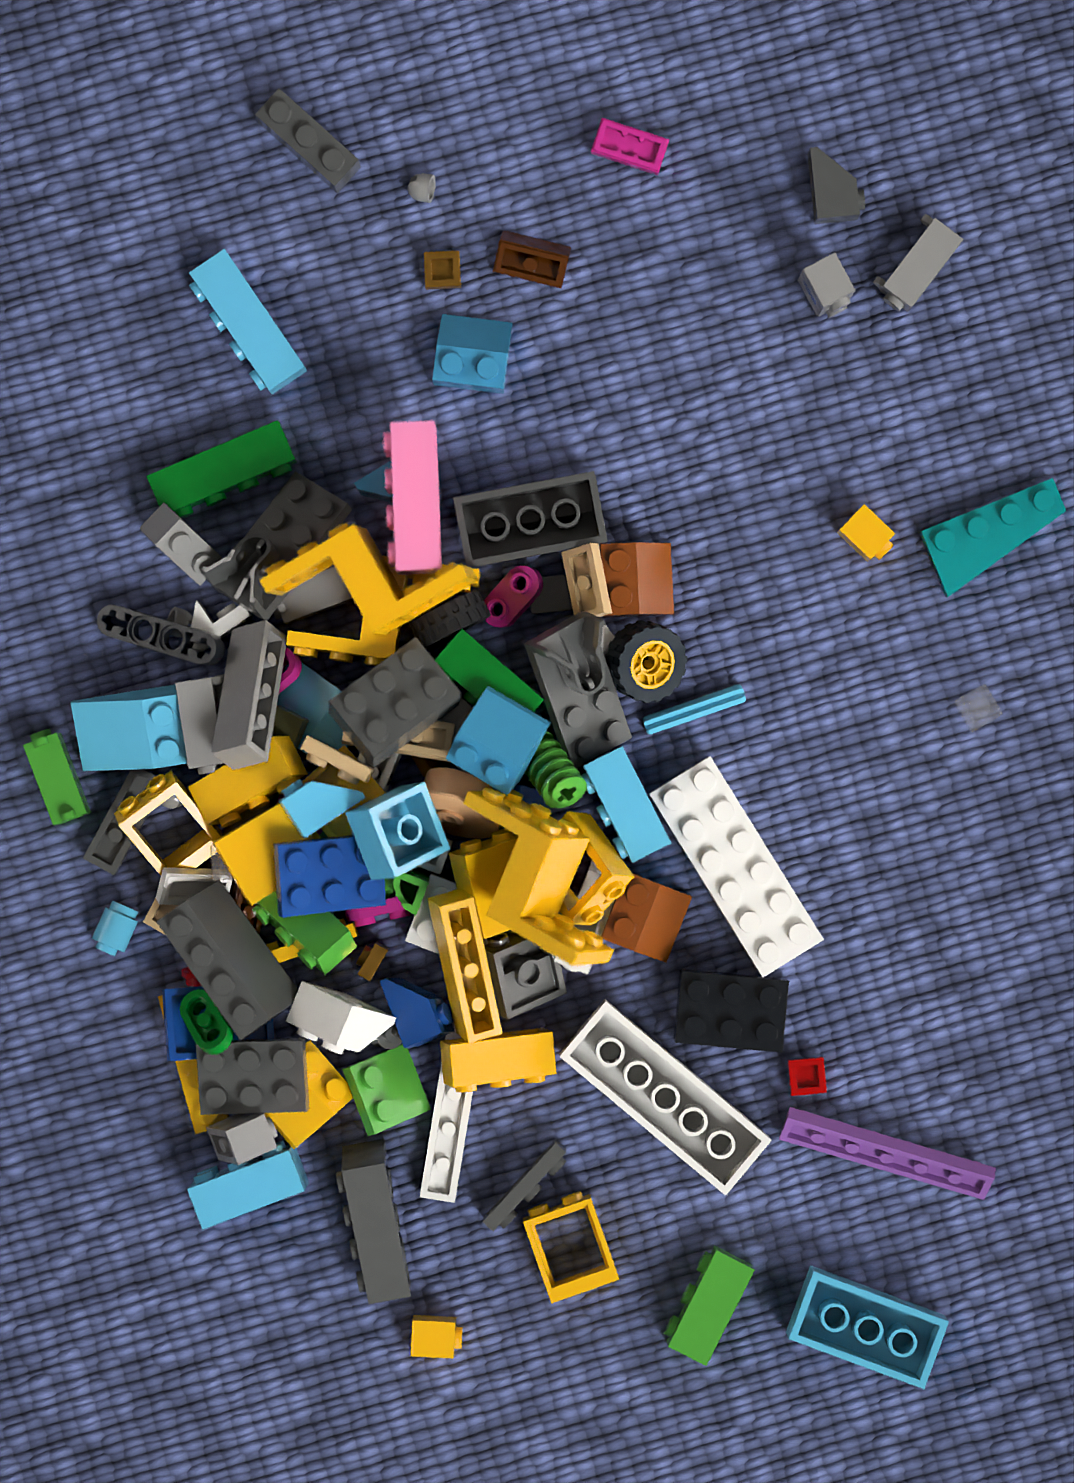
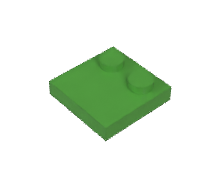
[342,1044,431,1136]

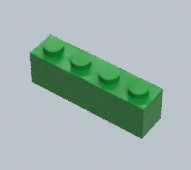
[146,420,297,519]

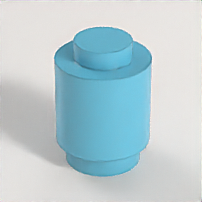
[92,900,138,956]

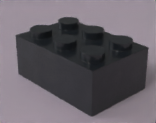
[674,969,789,1053]

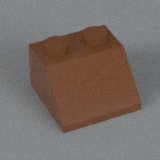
[600,542,674,618]
[601,873,692,963]

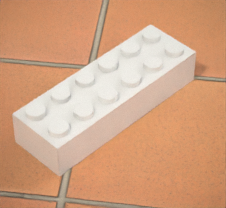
[648,756,824,977]
[559,999,772,1196]

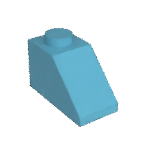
[278,779,366,838]

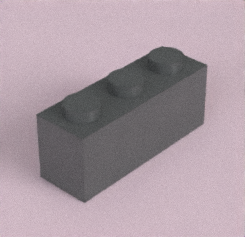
[255,88,361,194]

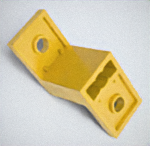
[259,523,478,635]
[286,556,480,666]
[463,787,614,966]

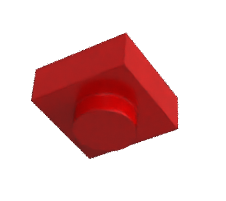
[787,1056,827,1096]

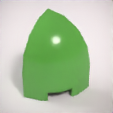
[393,869,429,916]

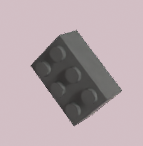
[329,637,461,768]

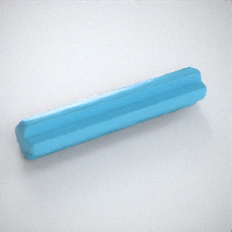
[643,684,746,734]

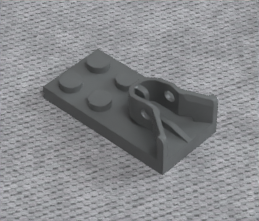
[201,471,352,620]
[524,611,632,769]

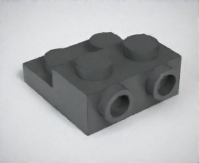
[484,932,567,1019]

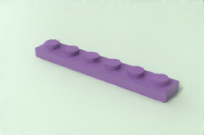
[779,1107,996,1200]

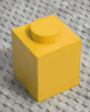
[837,504,895,562]
[411,1315,463,1359]

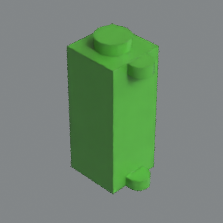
[23,728,91,825]

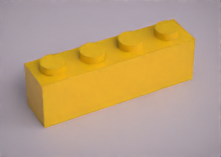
[427,888,503,1043]

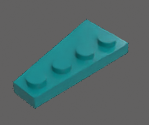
[920,478,1066,598]

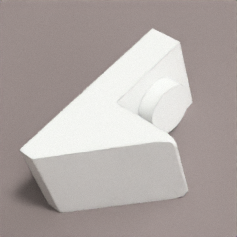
[191,600,253,651]

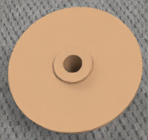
[424,768,500,839]

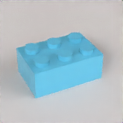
[581,746,671,863]
[187,1140,309,1230]

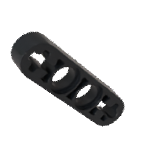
[97,605,225,666]

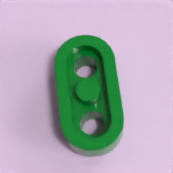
[180,989,233,1055]

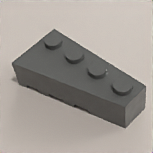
[336,1139,411,1304]

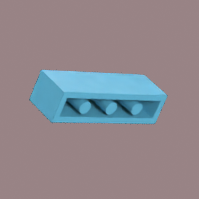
[189,249,307,395]

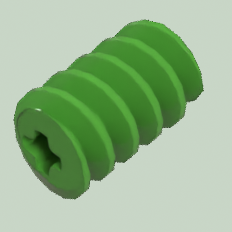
[525,731,587,809]

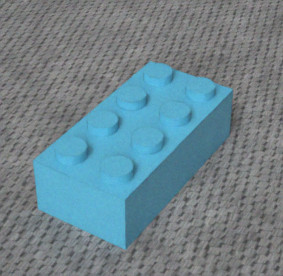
[786,1265,949,1389]

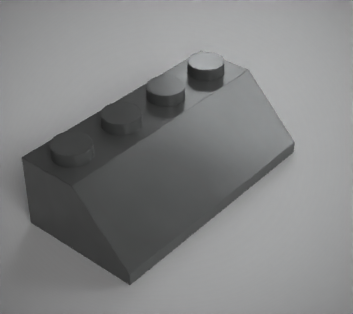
[453,471,608,568]
[157,880,298,1040]

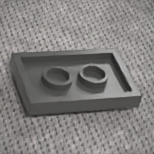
[196,1038,309,1115]

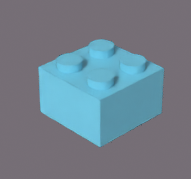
[345,782,450,880]

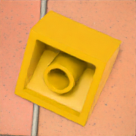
[263,1040,353,1149]

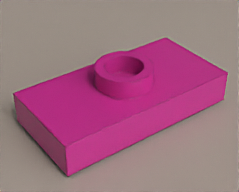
[591,118,670,175]

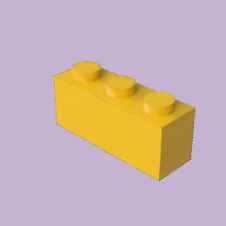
[188,736,308,828]
[440,1028,556,1092]

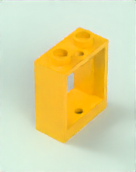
[114,770,223,876]
[560,811,634,926]
[523,1191,619,1304]

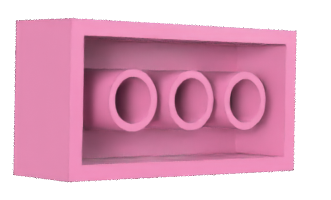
[384,421,442,575]

